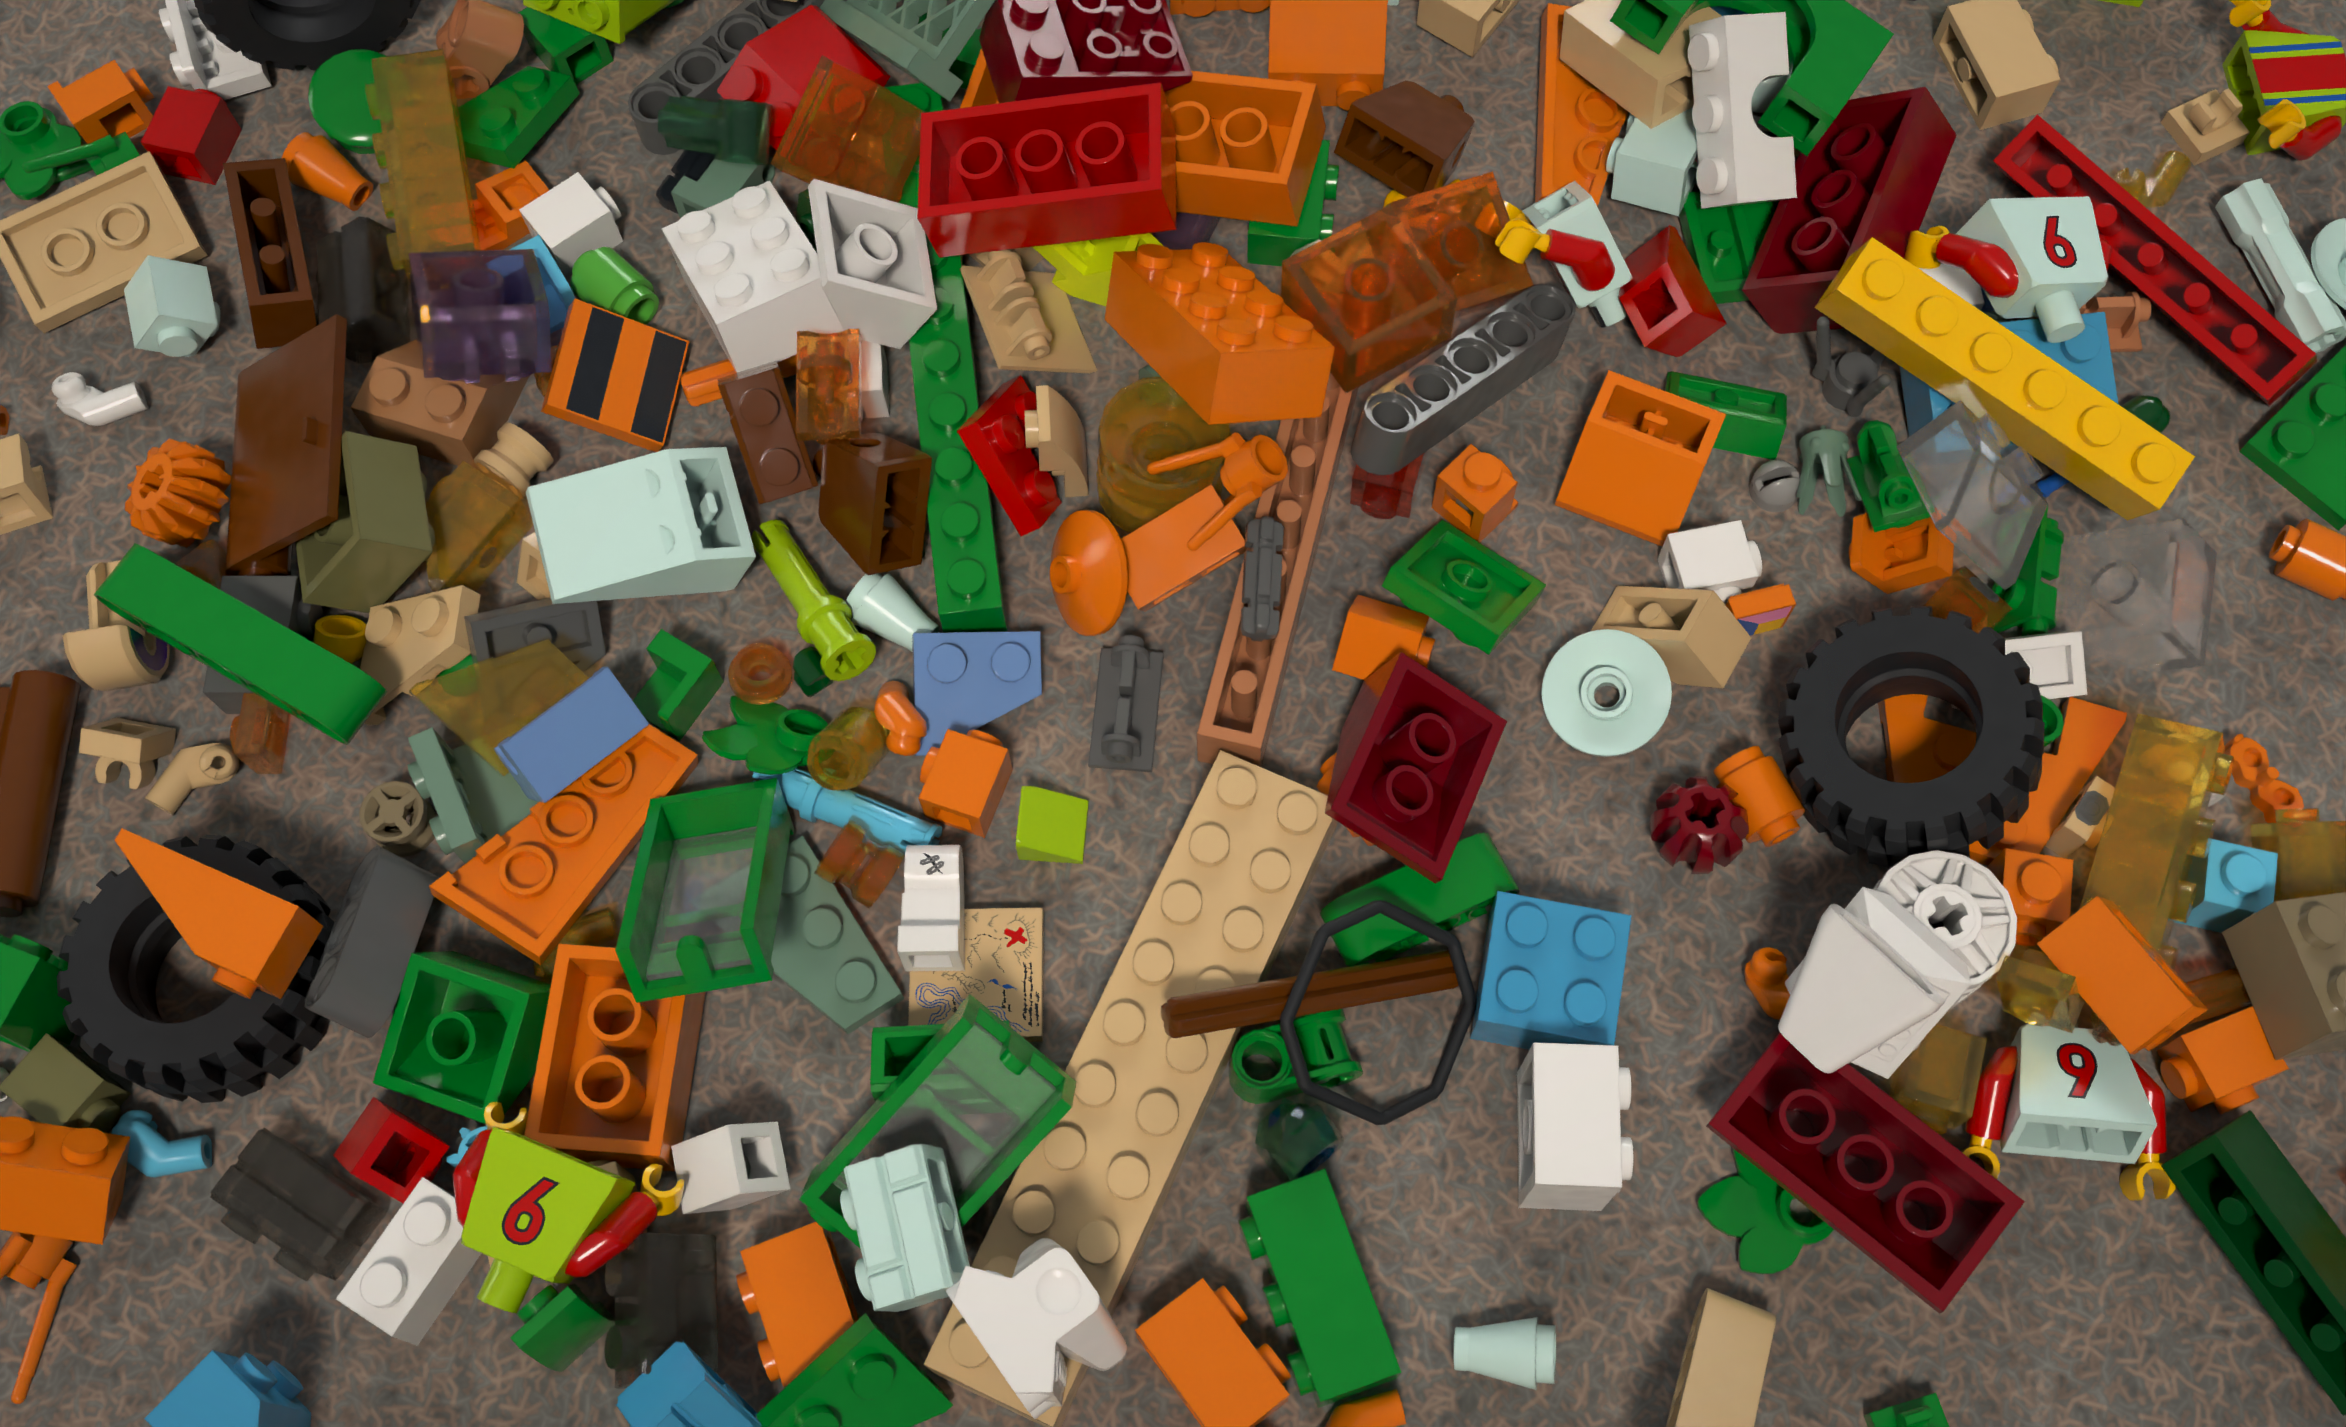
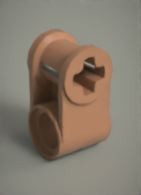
[436,0,524,99]

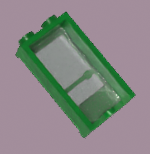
[615,778,794,1003]
[799,994,1076,1249]

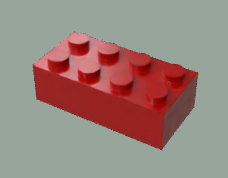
[917,82,1176,258]

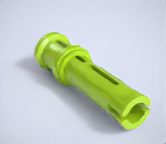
[751,519,876,681]

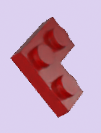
[957,375,1061,536]

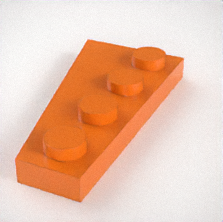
[1535,3,1628,206]
[429,724,698,965]

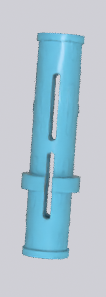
[752,768,942,855]

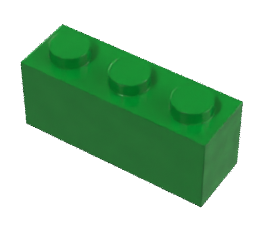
[1238,1169,1401,1408]

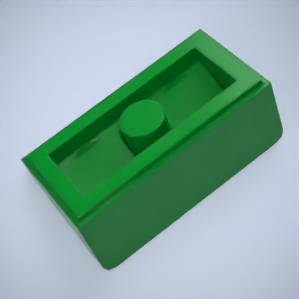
[1664,371,1787,460]

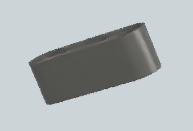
[305,846,438,1038]

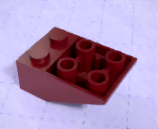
[979,0,1193,103]

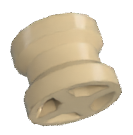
[474,422,554,499]

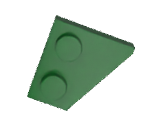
[422,66,580,169]
[756,1313,953,1427]

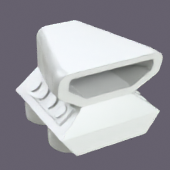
[1778,887,1971,1079]
[946,1238,1127,1419]

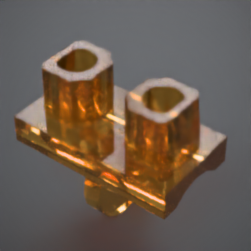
[796,329,862,445]

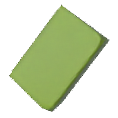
[1016,786,1089,864]

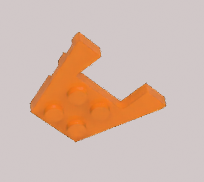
[1878,694,2127,865]

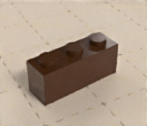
[223,158,317,349]

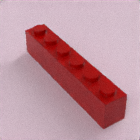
[1993,114,2317,407]

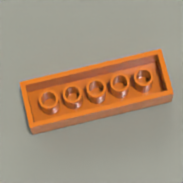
[960,49,1326,227]

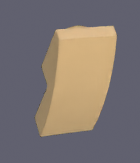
[1024,385,1089,497]

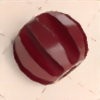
[1650,776,1749,874]

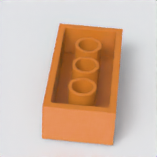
[1104,242,1335,425]

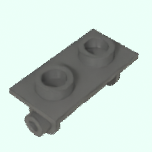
[1088,635,1164,772]

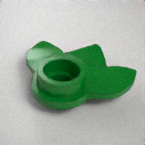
[0,101,83,200]
[702,696,832,775]
[1696,1149,1834,1274]

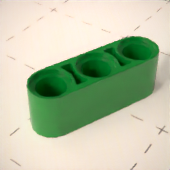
[1320,832,1520,967]

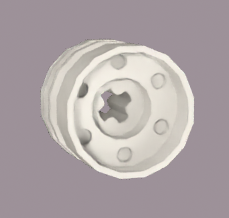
[1872,850,2017,1012]

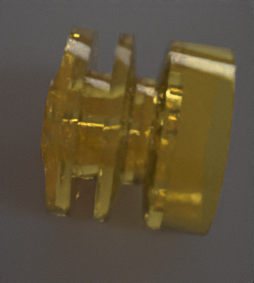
[1096,376,1231,534]

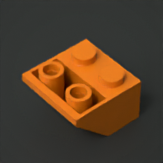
[1555,370,1726,547]

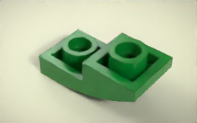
[510,1283,617,1372]

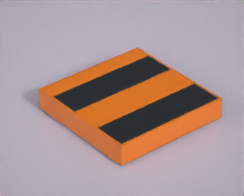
[541,298,689,452]

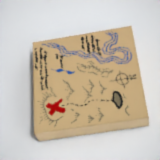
[908,908,1044,1042]

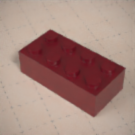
[1742,87,1957,334]

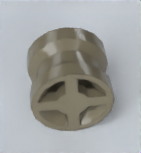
[359,781,437,857]

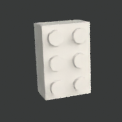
[661,181,845,373]

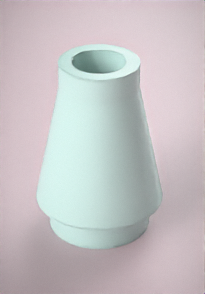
[846,573,940,652]
[1454,1317,1556,1390]

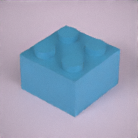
[1470,891,1632,1050]

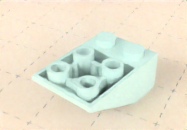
[526,447,756,604]

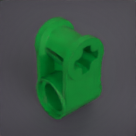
[1228,1009,1363,1104]

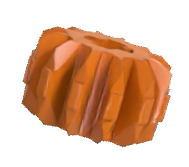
[125,438,231,548]

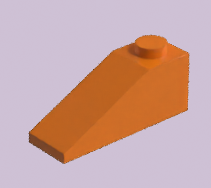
[115,828,323,999]

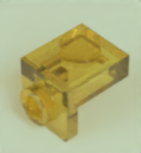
[1996,949,2085,1033]

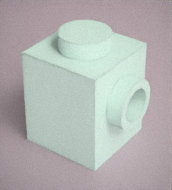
[124,255,220,357]

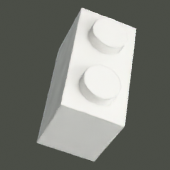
[336,1177,482,1346]

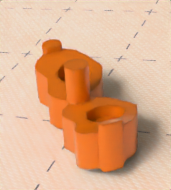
[2220,734,2305,828]

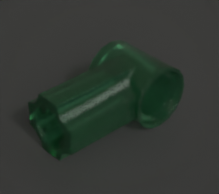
[658,96,772,165]

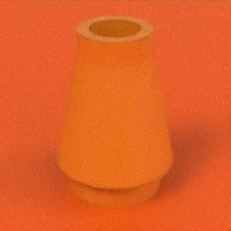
[282,132,373,211]

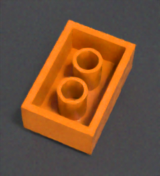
[524,944,706,1171]

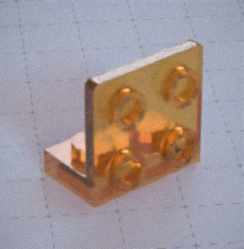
[771,55,926,203]

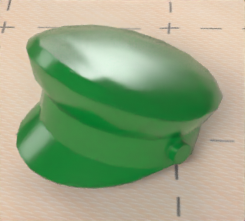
[308,49,414,154]

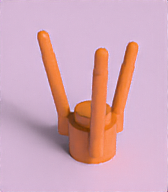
[1147,432,1288,551]
[0,1232,77,1404]

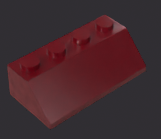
[1706,1032,2025,1314]

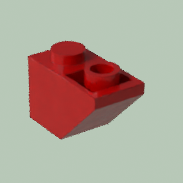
[1619,225,1727,357]

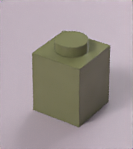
[0,1033,131,1133]

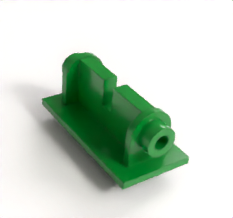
[1847,420,1938,533]
[1989,503,2064,636]

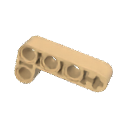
[1666,1288,1776,1427]

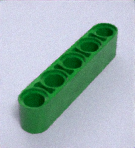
[94,543,387,745]

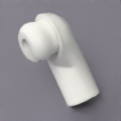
[52,372,149,426]

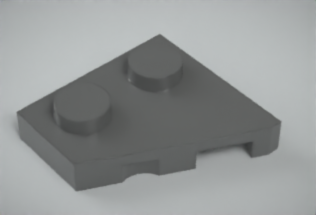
[464,598,606,734]

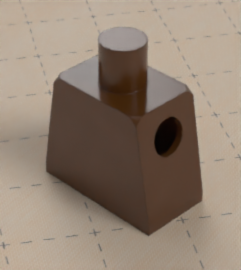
[1334,80,1475,208]
[813,433,932,575]

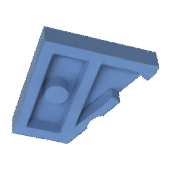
[912,631,1042,756]

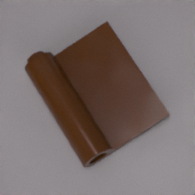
[225,314,347,576]
[0,670,81,917]

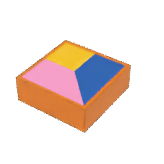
[1725,583,1796,635]

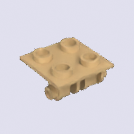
[960,249,1097,374]

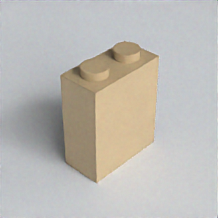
[1560,0,1721,129]

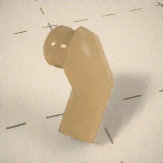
[145,743,239,815]

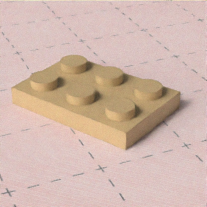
[0,151,208,333]

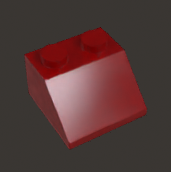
[717,5,891,170]

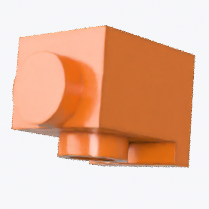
[47,60,155,144]
[1431,444,1519,543]

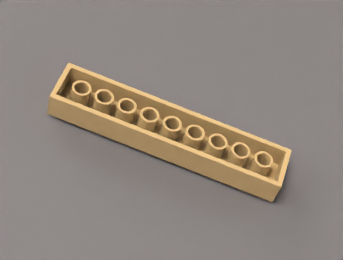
[924,750,1338,1427]

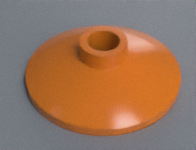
[1050,510,1128,636]

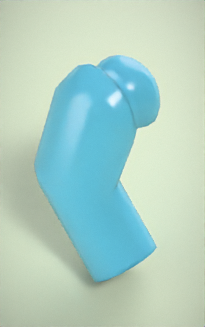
[111,1110,212,1178]

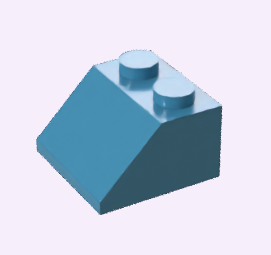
[144,1350,311,1427]

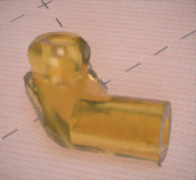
[2113,150,2191,208]
[533,907,619,984]

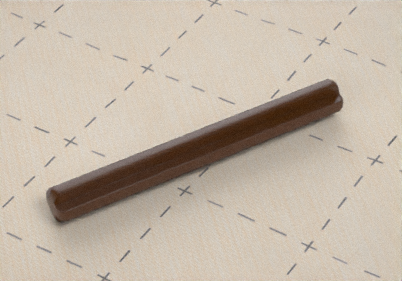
[1161,950,1459,1039]

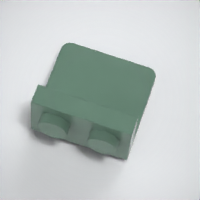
[408,712,543,864]

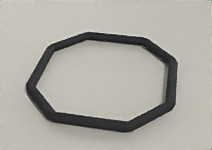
[1280,900,1477,1125]

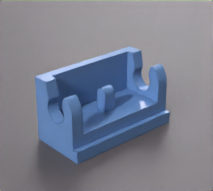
[494,667,649,803]

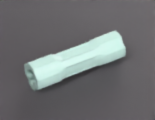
[2215,178,2346,353]

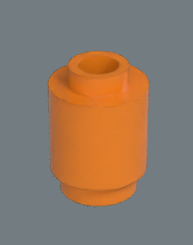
[2269,518,2346,601]
[1713,746,1805,847]

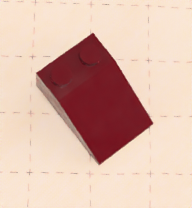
[1325,652,1507,884]

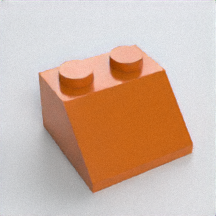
[1268,0,1388,111]

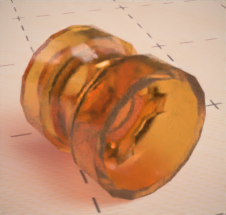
[814,819,905,909]

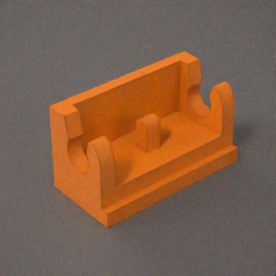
[1121,484,1247,612]
[2037,896,2208,1055]

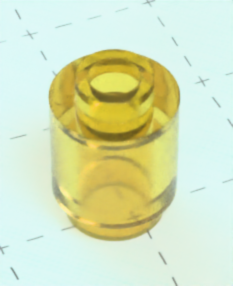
[807,707,889,790]

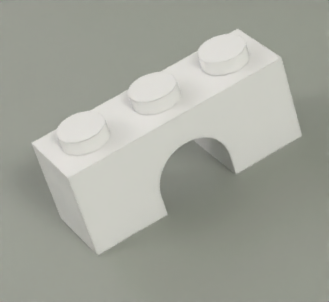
[1688,12,1797,209]

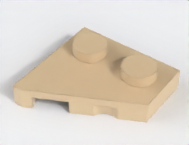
[360,585,481,725]

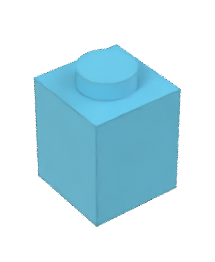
[2174,838,2278,933]

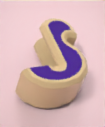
[63,560,170,691]

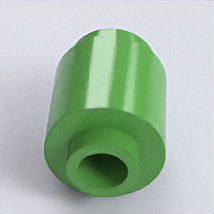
[570,247,659,325]

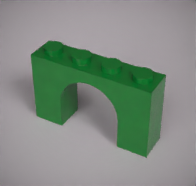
[1610,0,1894,156]

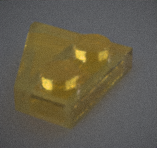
[409,639,589,778]

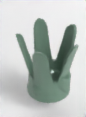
[1796,425,1862,517]

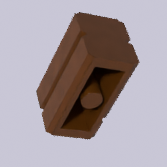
[718,361,819,504]

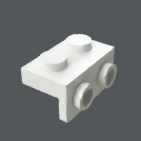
[159,0,272,100]

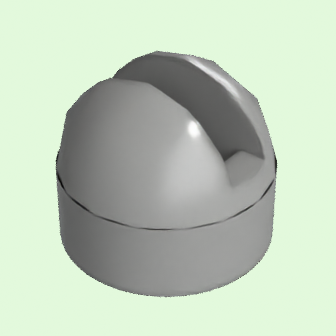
[1749,460,1800,512]

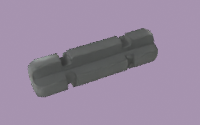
[1240,516,1284,642]

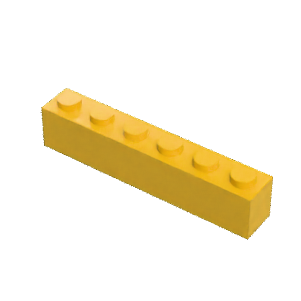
[1814,237,2195,521]

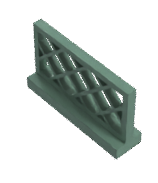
[820,0,995,102]

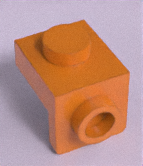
[1849,510,1955,594]

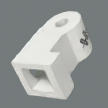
[897,845,965,971]

